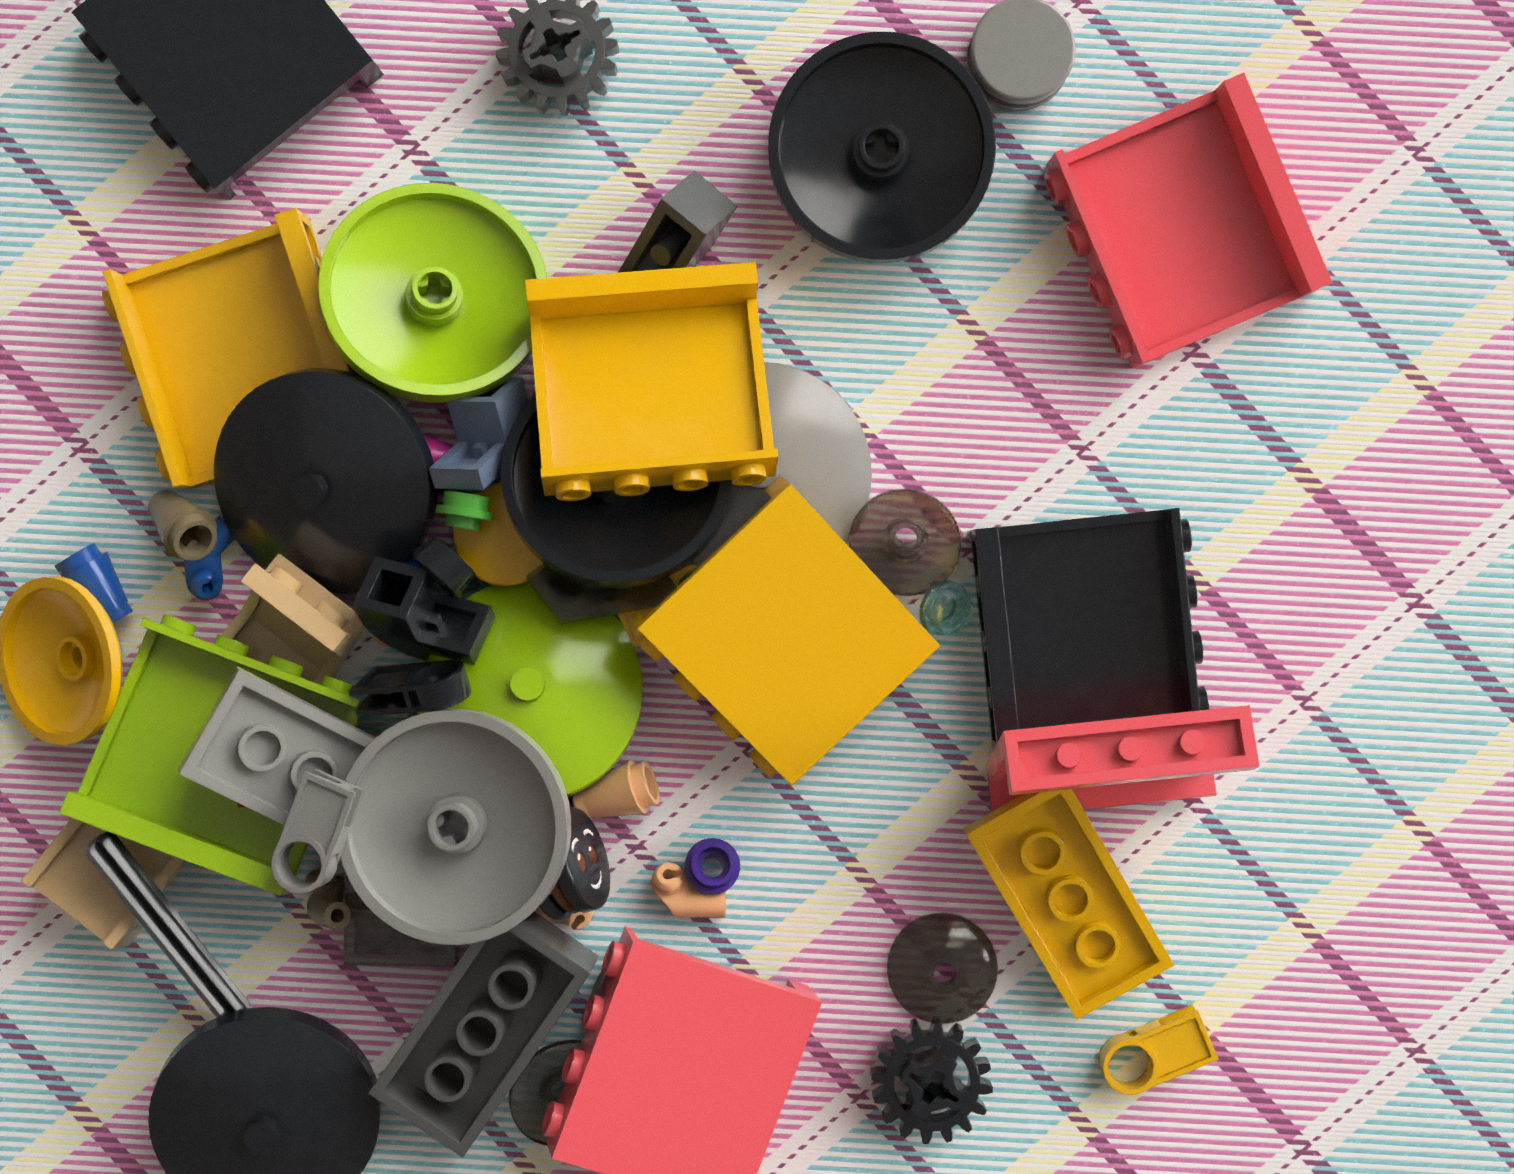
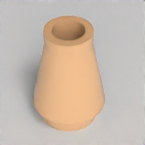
[572,760,660,819]

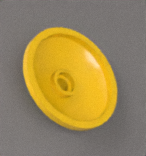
[0,576,122,746]

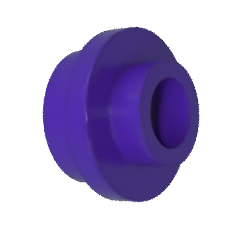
[684,838,740,895]

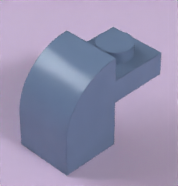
[429,377,528,494]

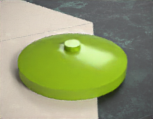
[318,183,547,403]
[418,579,643,797]

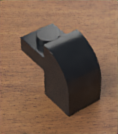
[352,556,495,665]

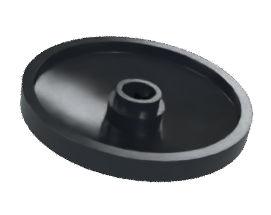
[768,32,996,263]
[214,368,437,594]
[501,395,732,588]
[148,1007,381,1174]

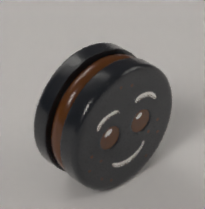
[539,807,610,920]

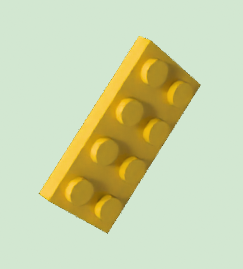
[963,789,1175,1020]

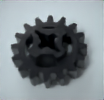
[870,1017,993,1144]

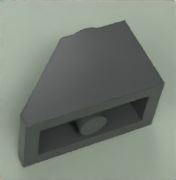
[618,171,738,273]

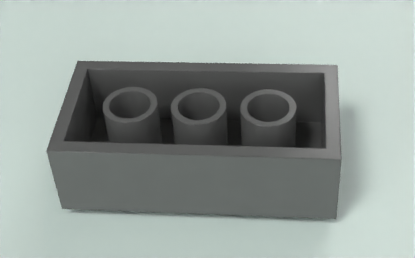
[368,911,599,1158]

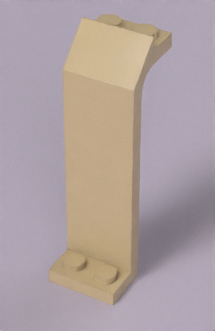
[20,553,365,950]

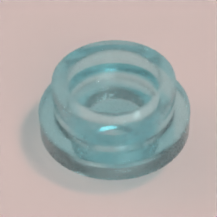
[919,580,973,635]

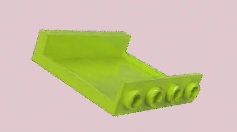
[59,614,362,896]

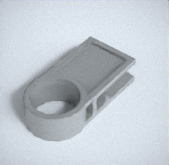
[271,769,365,894]

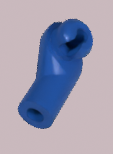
[184,516,235,601]

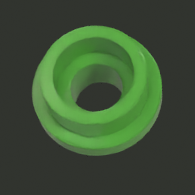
[435,491,494,531]

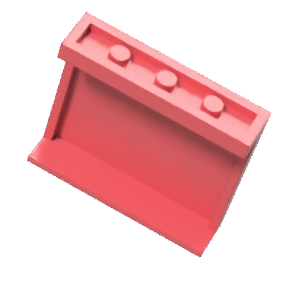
[1044,72,1333,369]
[986,705,1260,811]
[541,926,822,1174]

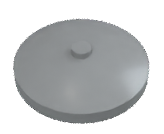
[692,362,872,567]
[340,708,571,945]

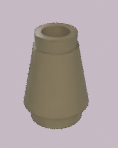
[148,489,217,561]

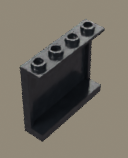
[72,0,384,200]
[969,508,1209,750]

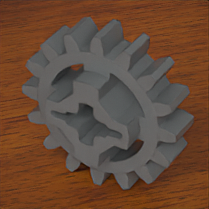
[496,0,620,116]

